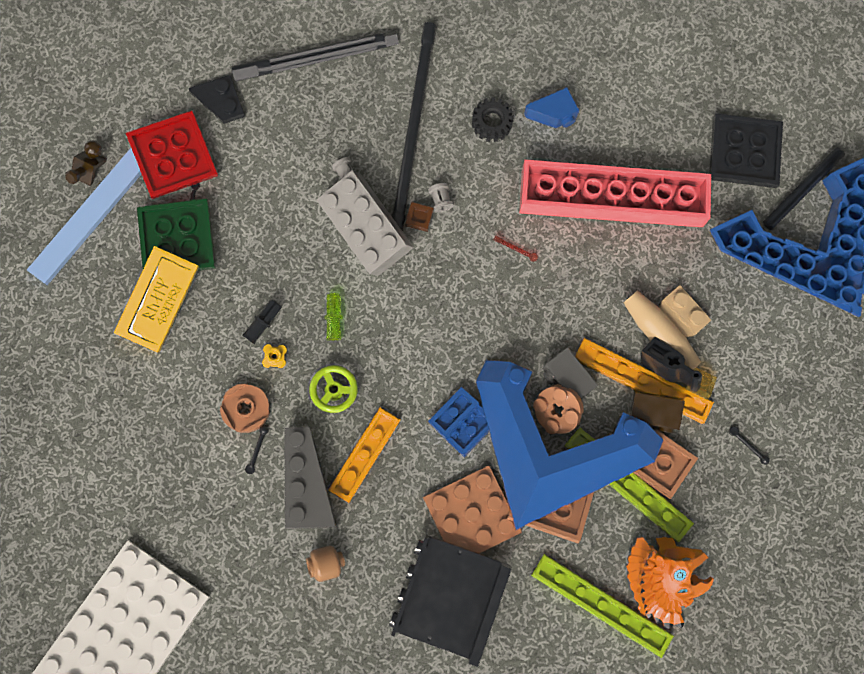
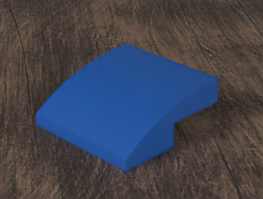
[428,387,490,458]

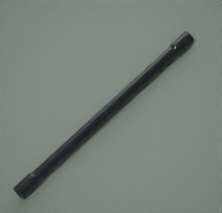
[392,22,437,231]

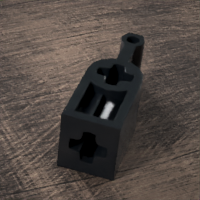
[641,337,702,392]

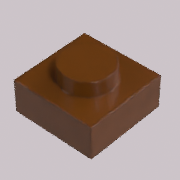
[405,202,434,232]

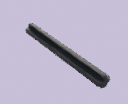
[763,147,845,230]

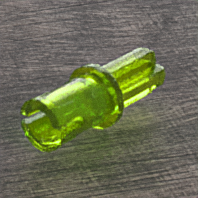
[324,293,343,341]

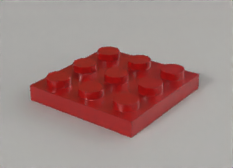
[126,111,218,199]

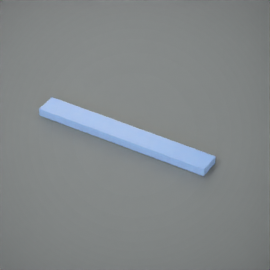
[27,148,141,285]

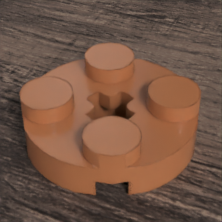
[220,384,270,433]
[533,385,584,434]

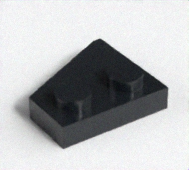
[188,74,245,124]

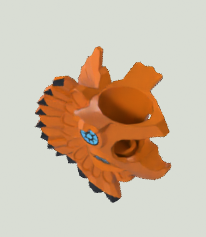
[626,537,714,629]

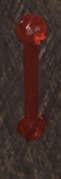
[493,236,538,262]

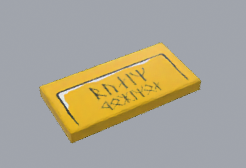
[114,246,199,353]

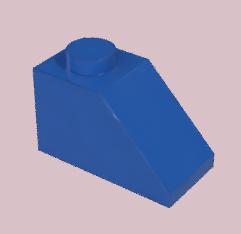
[524,88,579,128]

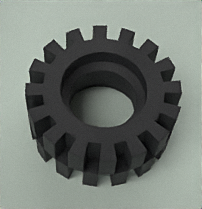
[472,97,514,142]

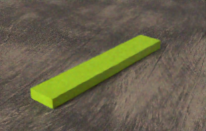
[564,428,694,543]
[531,554,674,658]

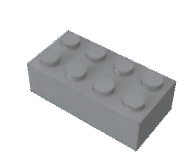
[317,170,414,276]

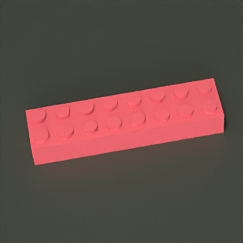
[519,160,711,227]

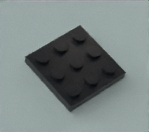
[709,113,783,188]

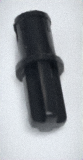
[242,299,281,345]

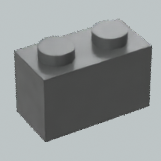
[543,347,598,399]

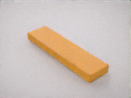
[328,407,401,503]

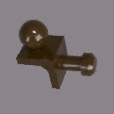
[65,140,107,186]

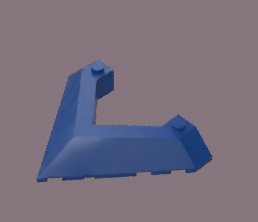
[710,158,864,317]
[476,360,663,530]

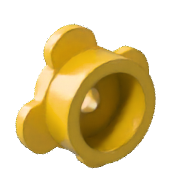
[262,344,287,368]

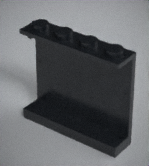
[389,535,512,667]

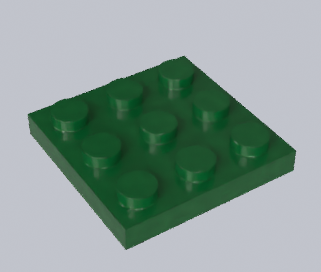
[137,199,216,271]

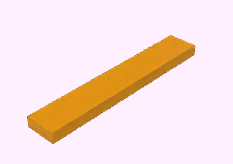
[575,338,714,424]

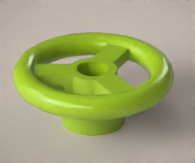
[309,365,358,413]

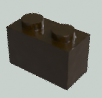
[630,390,685,433]

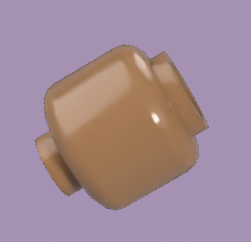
[306,546,345,582]

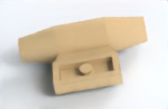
[623,285,711,370]

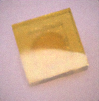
[686,368,717,400]

